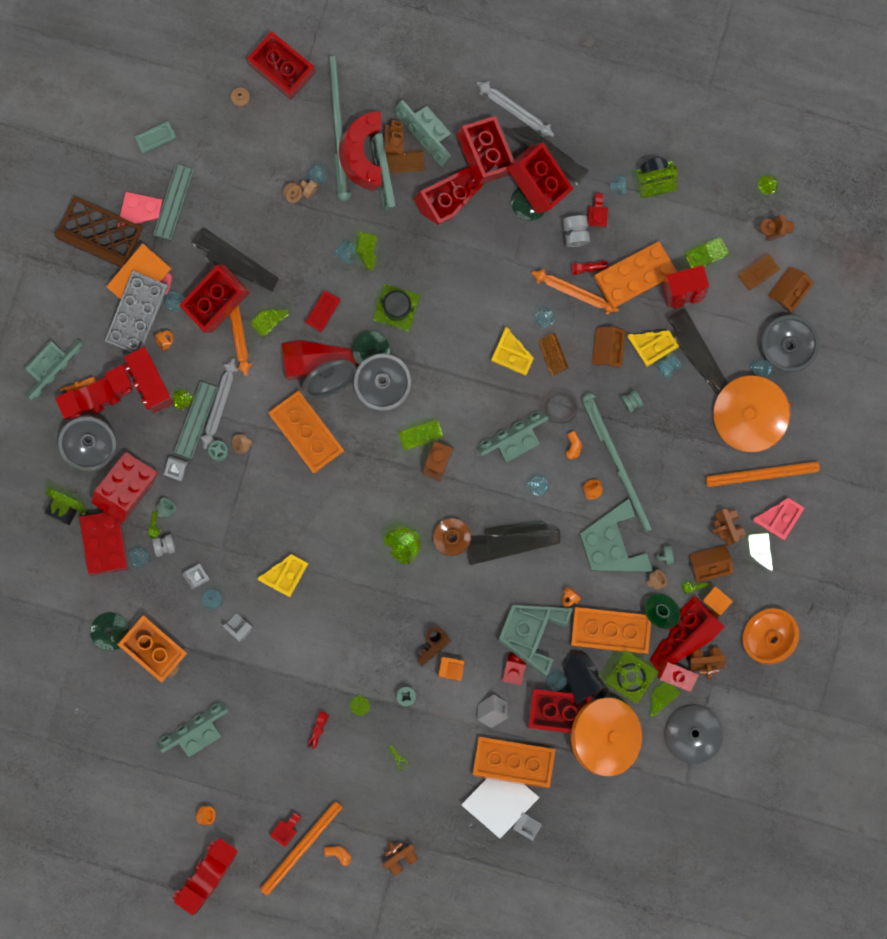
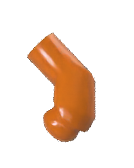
[566,431,582,460]
[324,846,351,866]

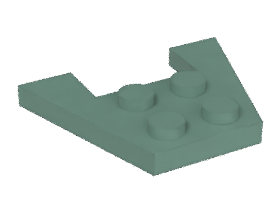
[580,499,653,572]
[499,605,573,678]

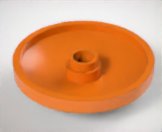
[714,376,791,452]
[571,698,642,776]

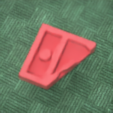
[117,192,163,228]
[753,498,805,541]

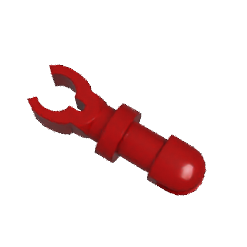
[571,260,609,275]
[308,711,329,749]

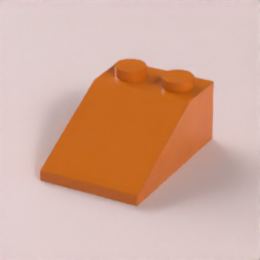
[118,615,187,683]

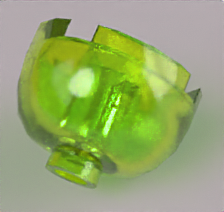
[383,526,421,565]

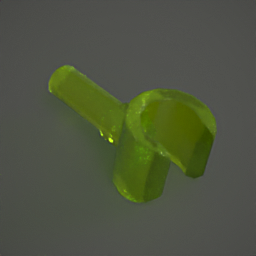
[148,511,160,538]
[682,581,710,594]
[388,745,409,770]

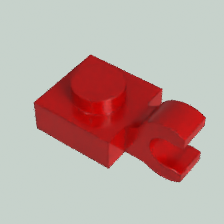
[588,193,608,228]
[269,812,302,848]

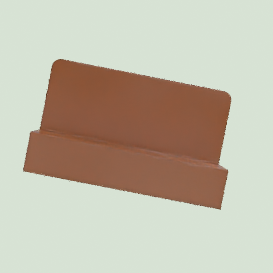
[768,267,814,313]
[592,327,626,368]
[689,545,734,583]

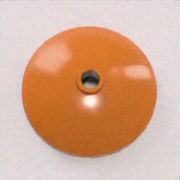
[743,608,799,665]

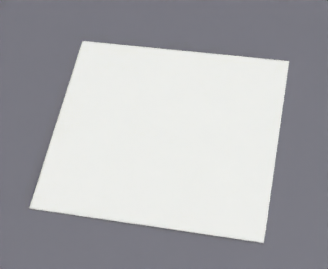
[462,779,540,838]

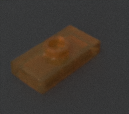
[386,151,425,173]
[738,254,780,292]
[538,333,569,376]

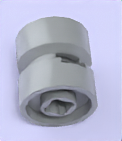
[563,215,591,247]

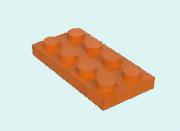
[594,241,677,309]
[268,390,345,474]
[571,607,651,654]
[473,737,556,789]

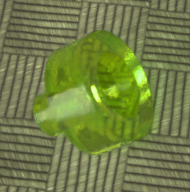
[758,175,778,195]
[173,390,194,410]
[350,696,370,716]

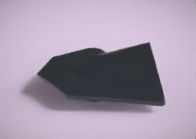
[566,651,609,705]

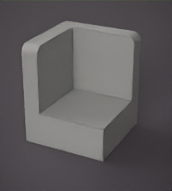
[223,614,253,643]
[478,695,508,728]
[512,812,542,841]

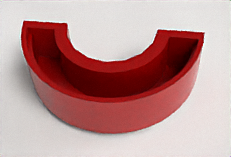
[338,112,381,191]
[55,365,133,420]
[172,838,238,916]

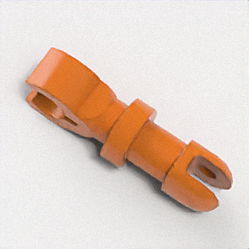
[59,377,96,392]

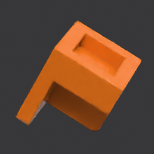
[703,586,733,617]
[438,657,465,681]

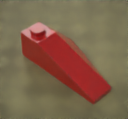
[413,167,485,225]
[282,340,362,381]
[650,596,725,672]

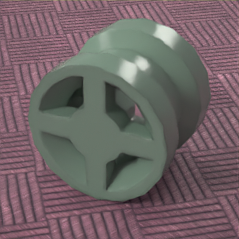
[621,390,643,413]
[208,441,228,462]
[396,687,416,707]

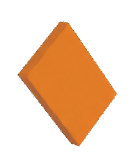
[106,243,172,299]

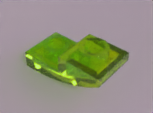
[685,237,730,268]
[398,419,443,451]

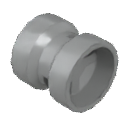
[152,534,176,557]

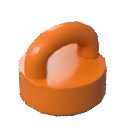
[154,330,174,351]
[583,480,603,500]
[562,586,581,607]
[196,806,216,825]

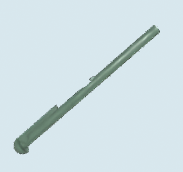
[329,56,351,201]
[582,393,652,533]

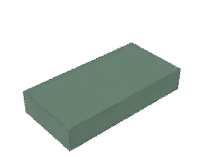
[134,121,177,154]

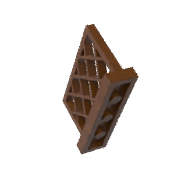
[54,196,143,268]

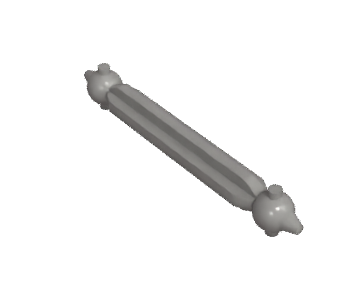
[476,81,554,138]
[200,358,238,449]

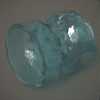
[656,352,682,379]

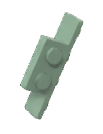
[393,100,451,167]
[24,339,83,400]
[476,411,548,463]
[157,702,228,758]

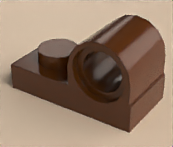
[417,627,451,667]

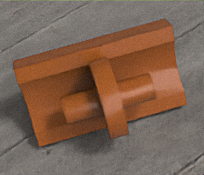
[384,120,404,154]
[760,215,794,241]
[711,508,745,546]
[690,648,726,680]
[383,841,418,876]

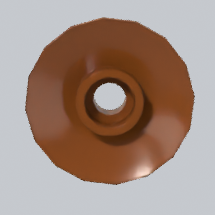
[433,518,471,556]

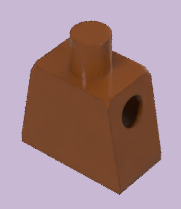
[423,441,454,482]

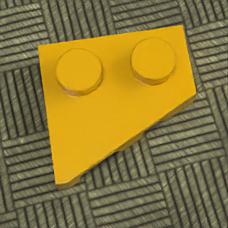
[491,327,534,376]
[627,331,679,367]
[257,554,308,598]

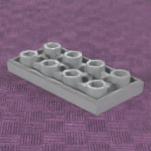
[105,270,169,353]

